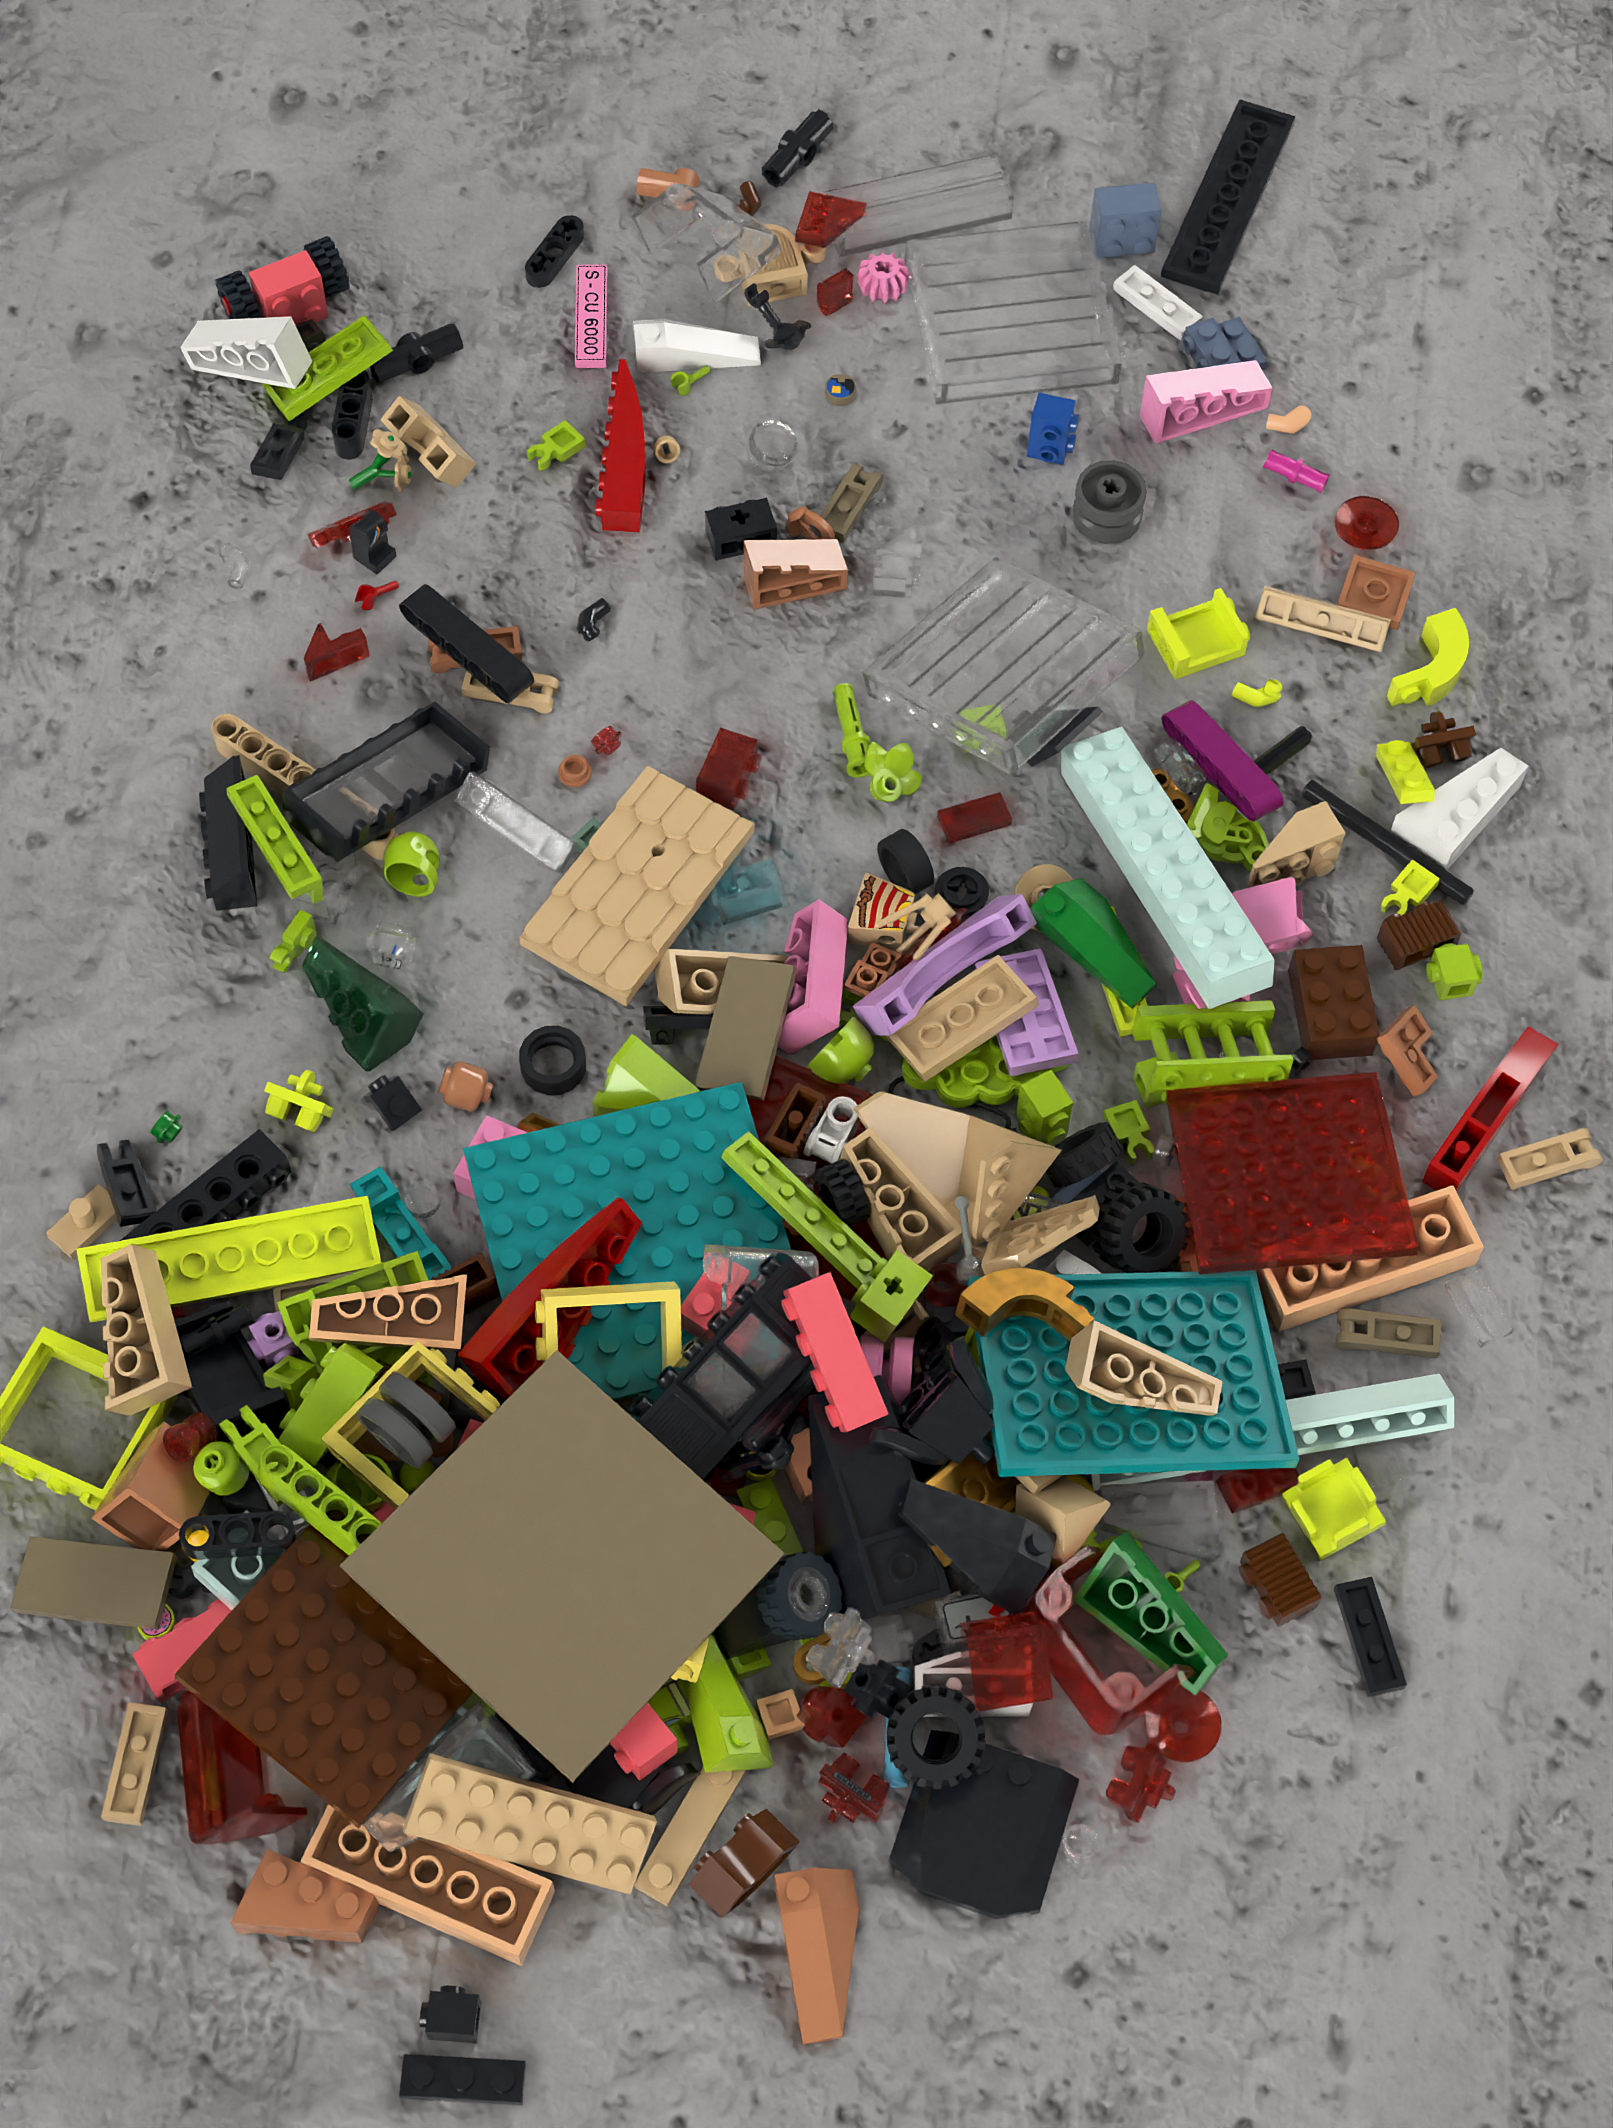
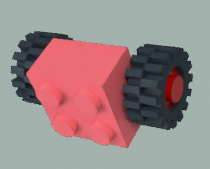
[215,236,350,326]

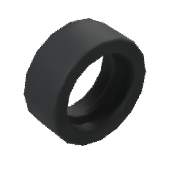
[877,829,934,894]
[519,1025,586,1095]

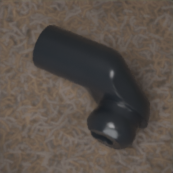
[577,598,611,642]

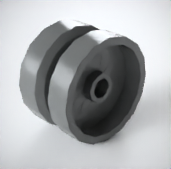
[1072,460,1147,544]
[355,1372,456,1469]

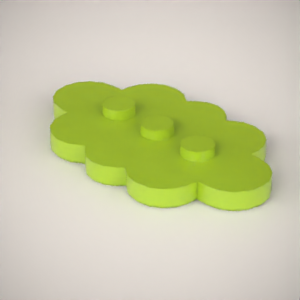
[902,1035,1071,1108]

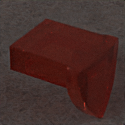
[816,268,854,316]

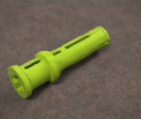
[832,683,871,778]

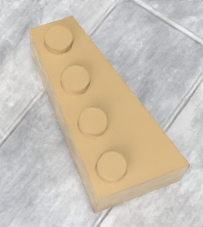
[839,1127,963,1272]
[101,1244,192,1416]

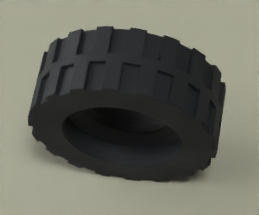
[1046,1122,1123,1188]

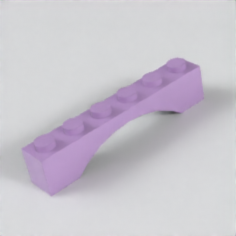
[853,894,1037,1036]

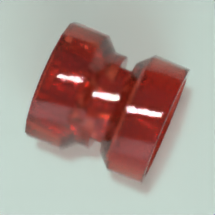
[163,1413,217,1463]

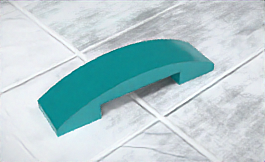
[350,1166,451,1280]

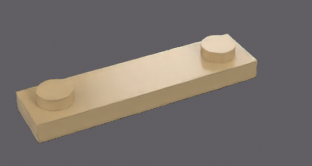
[1255,586,1391,652]
[634,1766,747,1907]

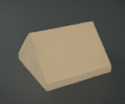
[1015,1475,1111,1566]

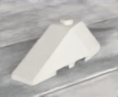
[633,319,761,373]

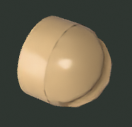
[654,435,680,463]

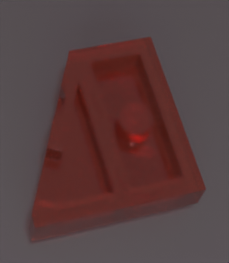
[795,191,866,248]

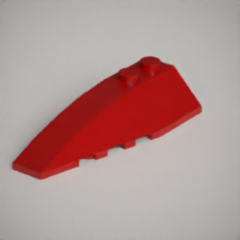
[457,1197,642,1400]

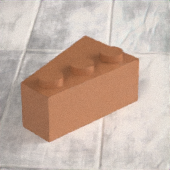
[744,539,848,609]
[230,1849,380,1943]

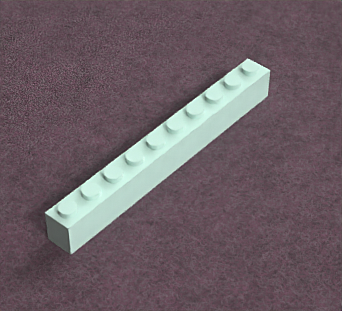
[1086,1374,1454,1491]

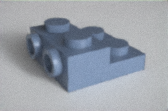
[1182,316,1267,370]

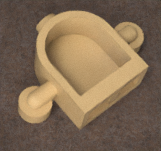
[713,224,826,306]

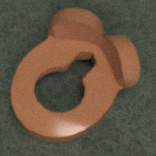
[785,506,835,540]

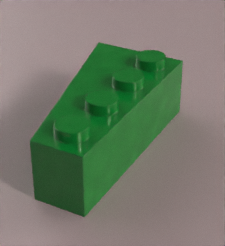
[1072,1531,1229,1696]

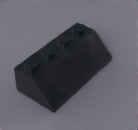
[199,755,257,911]

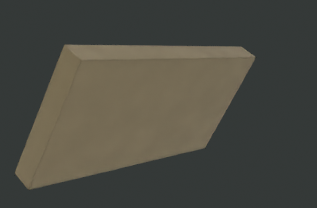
[694,956,797,1101]
[10,1536,177,1630]

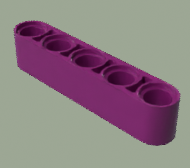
[1161,700,1284,822]

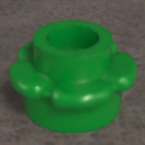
[150,1111,183,1143]

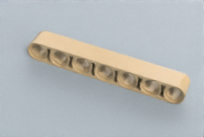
[211,714,396,860]

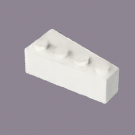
[180,317,312,389]
[1390,748,1528,870]

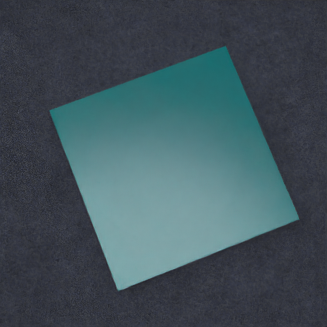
[463,1082,794,1400]

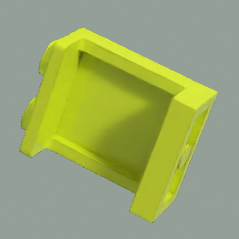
[1147,588,1250,679]

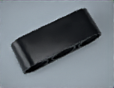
[332,370,373,460]
[179,1511,296,1560]

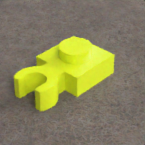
[1381,860,1440,916]

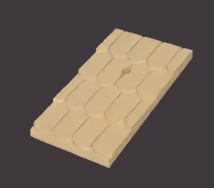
[520,766,754,1007]

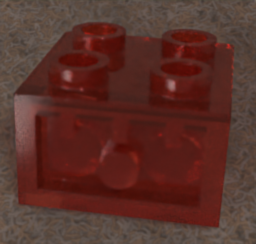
[960,1611,1053,1711]

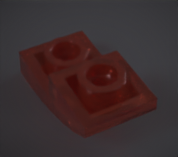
[1215,1468,1300,1514]

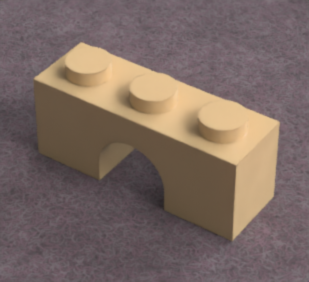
[380,395,477,488]

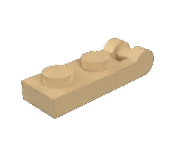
[461,671,559,714]
[1497,1128,1603,1190]

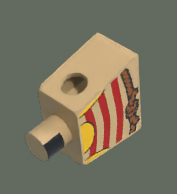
[847,873,929,949]

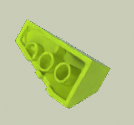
[683,1634,774,1773]

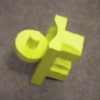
[264,1070,334,1133]

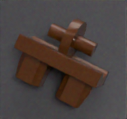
[1410,711,1476,769]

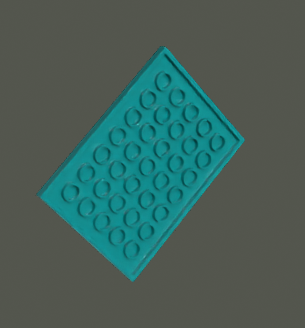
[967,1270,1299,1477]

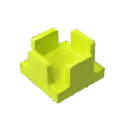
[1282,1458,1386,1561]

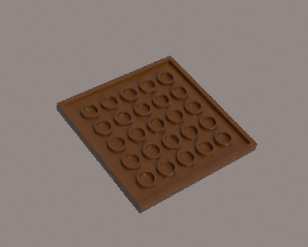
[175,1510,474,1829]

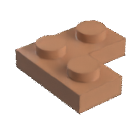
[1376,1005,1438,1097]

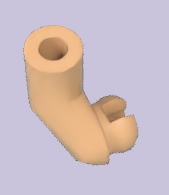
[1266,405,1312,434]

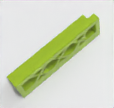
[226,775,323,904]

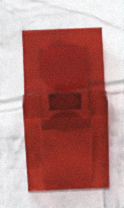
[303,623,370,682]

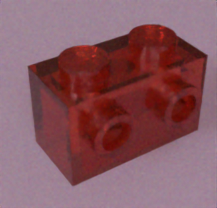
[696,727,762,810]

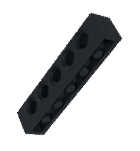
[120,1129,292,1241]

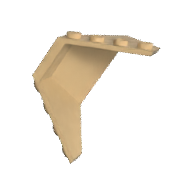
[853,1091,1062,1248]

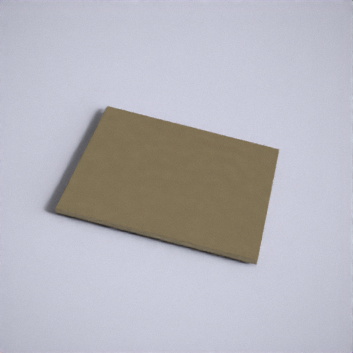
[340,1350,785,1783]

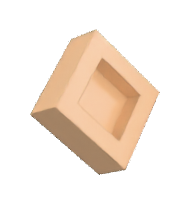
[756,1689,805,1740]

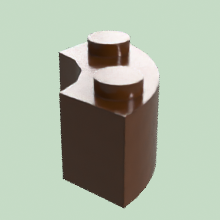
[689,1809,800,1918]

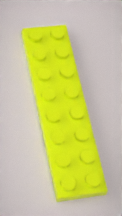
[76,1196,381,1323]

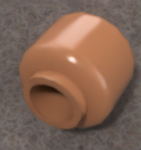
[438,1061,493,1112]

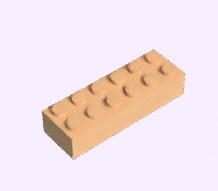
[1249,1185,1484,1332]
[301,1804,555,1966]

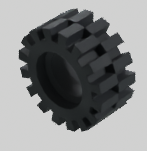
[815,1159,870,1227]

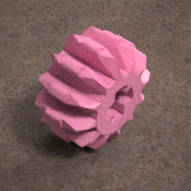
[857,250,909,304]

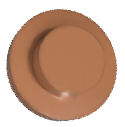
[558,755,592,788]

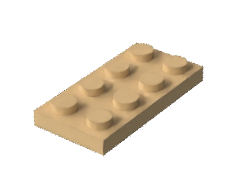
[886,955,1039,1082]

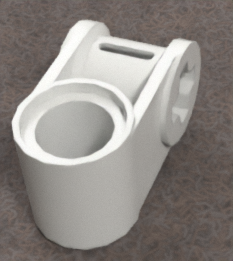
[803,1096,858,1163]

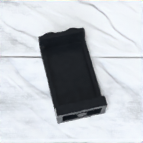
[174,1301,286,1442]

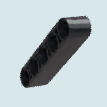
[399,584,535,704]

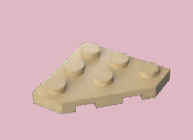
[981,1196,1100,1275]

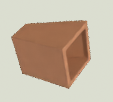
[91,1422,210,1552]

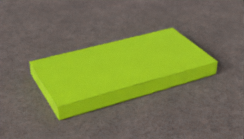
[262,315,393,421]

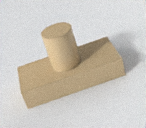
[46,1184,117,1260]

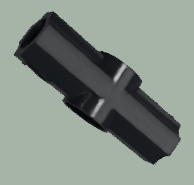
[762,109,833,188]
[369,324,464,383]

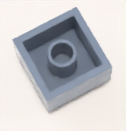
[1089,182,1162,258]

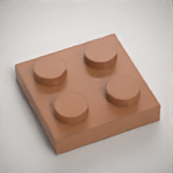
[1337,555,1416,630]

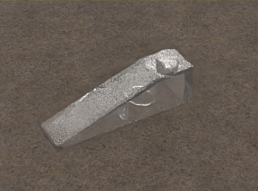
[363,1701,536,1853]

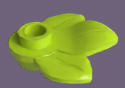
[864,742,922,803]

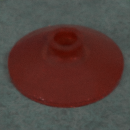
[1334,496,1399,550]
[1144,1685,1222,1763]

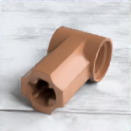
[636,168,700,210]

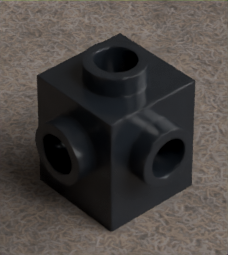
[843,1657,914,1719]

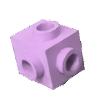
[247,1311,303,1369]

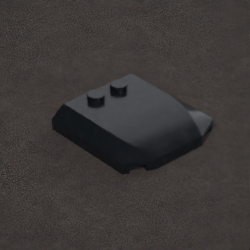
[889,1730,1080,1919]

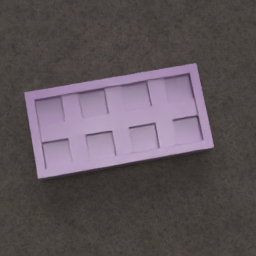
[974,948,1078,1076]

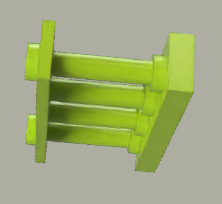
[1132,1000,1294,1091]

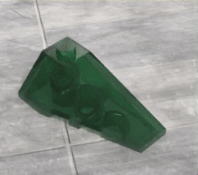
[302,937,424,1071]

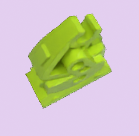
[1187,783,1269,872]

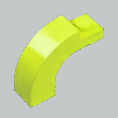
[1387,607,1469,706]

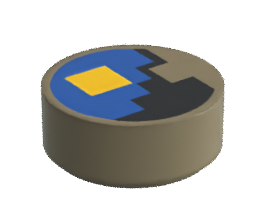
[825,374,856,406]

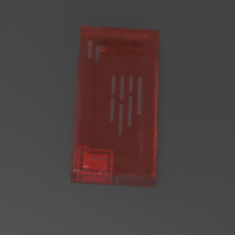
[937,792,1012,844]

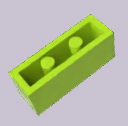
[278,1342,384,1466]

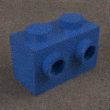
[1027,392,1079,465]

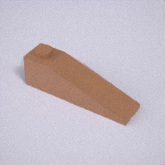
[774,1868,859,2045]

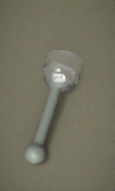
[955,1196,985,1285]

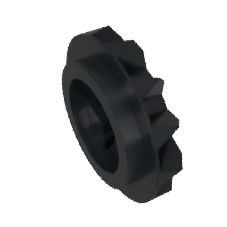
[935,867,989,917]

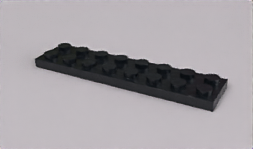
[1161,99,1296,295]

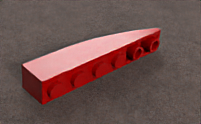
[596,359,646,533]
[1421,1026,1558,1192]

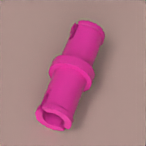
[1263,449,1330,493]

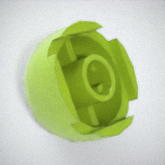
[806,1016,874,1085]

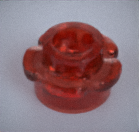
[591,726,622,756]

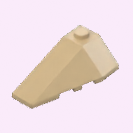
[654,949,788,1015]
[1065,1321,1223,1416]

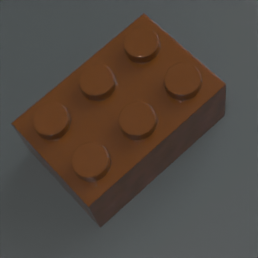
[1288,945,1379,1060]

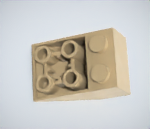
[1246,801,1345,888]

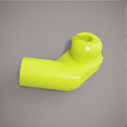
[1232,679,1283,707]

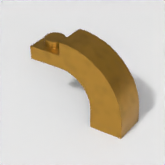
[955,1268,1095,1342]

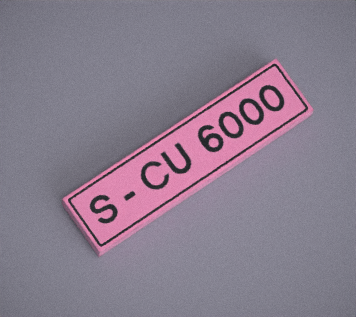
[575,265,608,368]

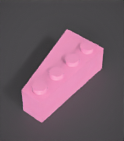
[1140,360,1272,444]
[778,899,848,1055]

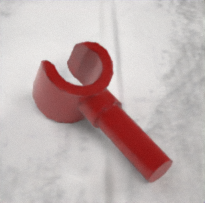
[354,581,399,610]

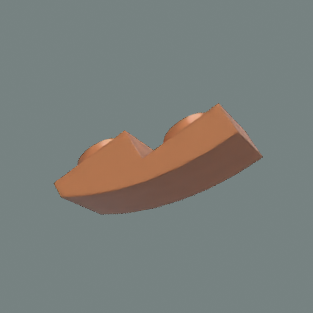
[843,942,903,998]

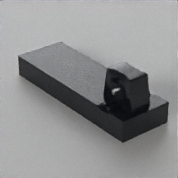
[643,1006,713,1045]

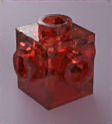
[796,1685,866,1748]

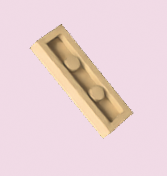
[101,1702,169,1826]

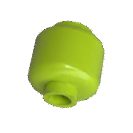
[193,1441,250,1495]

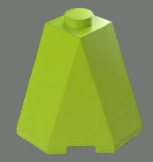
[592,1034,700,1117]

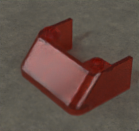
[1019,1545,1195,1735]
[177,1690,308,1845]

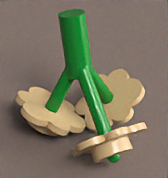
[349,429,412,493]

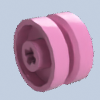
[861,1334,914,1407]

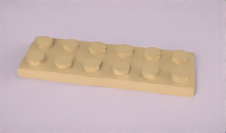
[403,1753,657,1894]

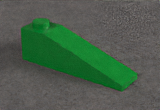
[1031,878,1156,1009]

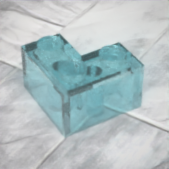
[710,854,788,925]

